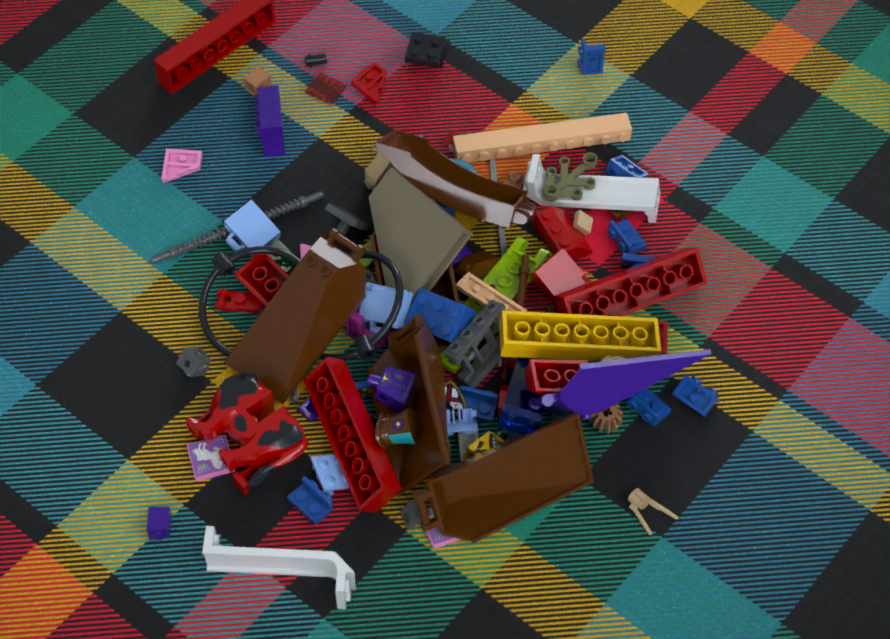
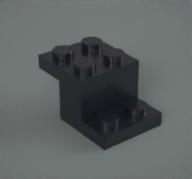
[405,32,450,69]

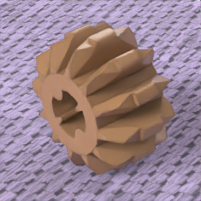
[589,404,623,434]

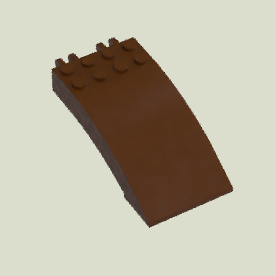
[375,129,537,229]

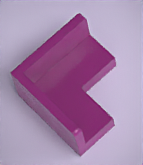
[345,304,388,353]

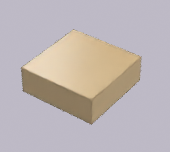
[573,210,593,235]

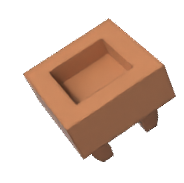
[503,170,525,189]

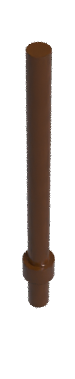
[517,254,530,308]

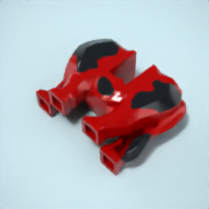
[185,373,309,496]

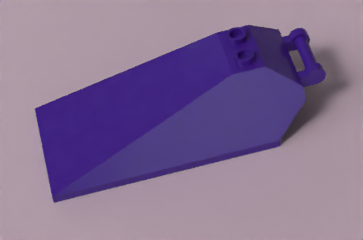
[528,349,711,420]

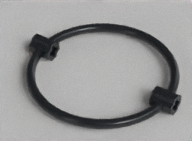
[198,246,301,357]
[319,251,403,361]

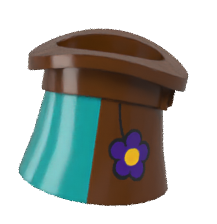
[375,408,419,451]

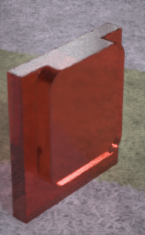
[305,73,347,105]

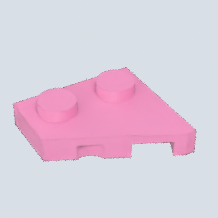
[161,149,203,183]

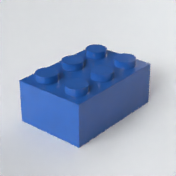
[404,288,477,343]

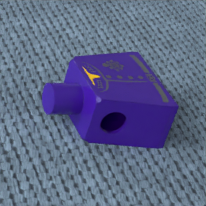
[367,367,417,413]

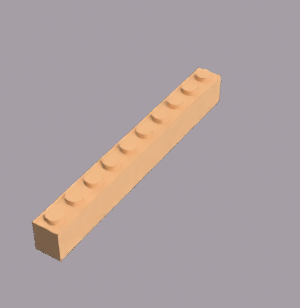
[452,113,632,163]

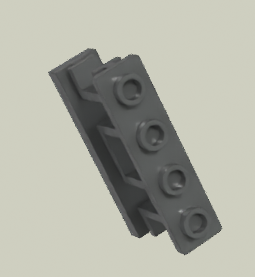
[443,300,506,388]

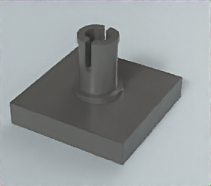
[325,203,371,236]

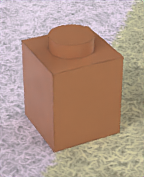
[243,66,272,96]

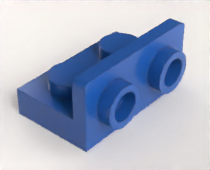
[577,39,605,75]
[604,155,649,178]
[607,219,647,254]
[672,375,720,417]
[460,386,498,424]
[626,388,671,427]
[287,476,333,526]

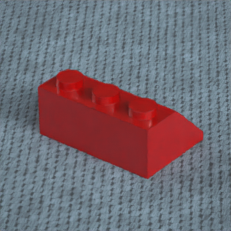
[534,206,593,261]
[234,254,289,306]
[524,359,588,394]

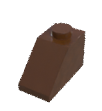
[454,251,499,281]

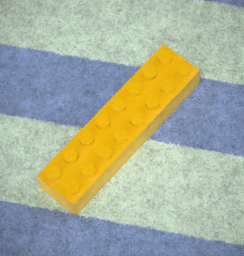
[499,310,661,361]

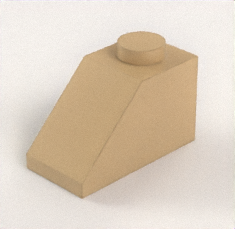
[364,151,393,190]

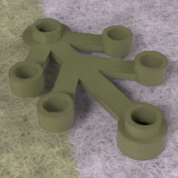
[542,152,598,201]

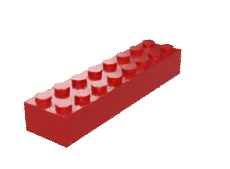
[154,0,276,94]
[555,247,708,317]
[304,357,402,513]

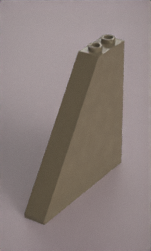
[369,167,473,310]

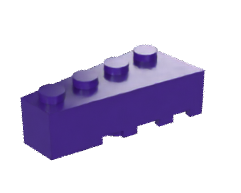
[255,85,285,158]

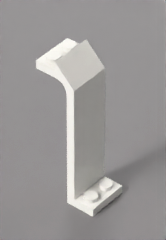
[523,154,661,223]
[202,526,356,609]

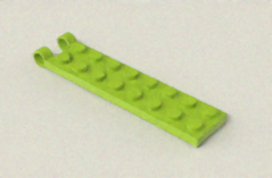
[440,236,552,374]

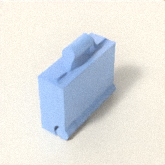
[224,199,281,257]
[359,282,414,334]

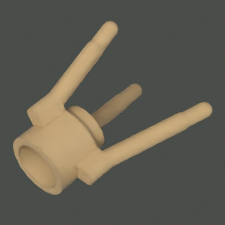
[628,488,678,535]

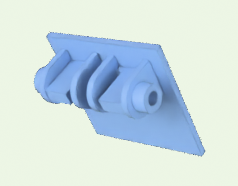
[446,408,478,435]
[310,454,349,496]

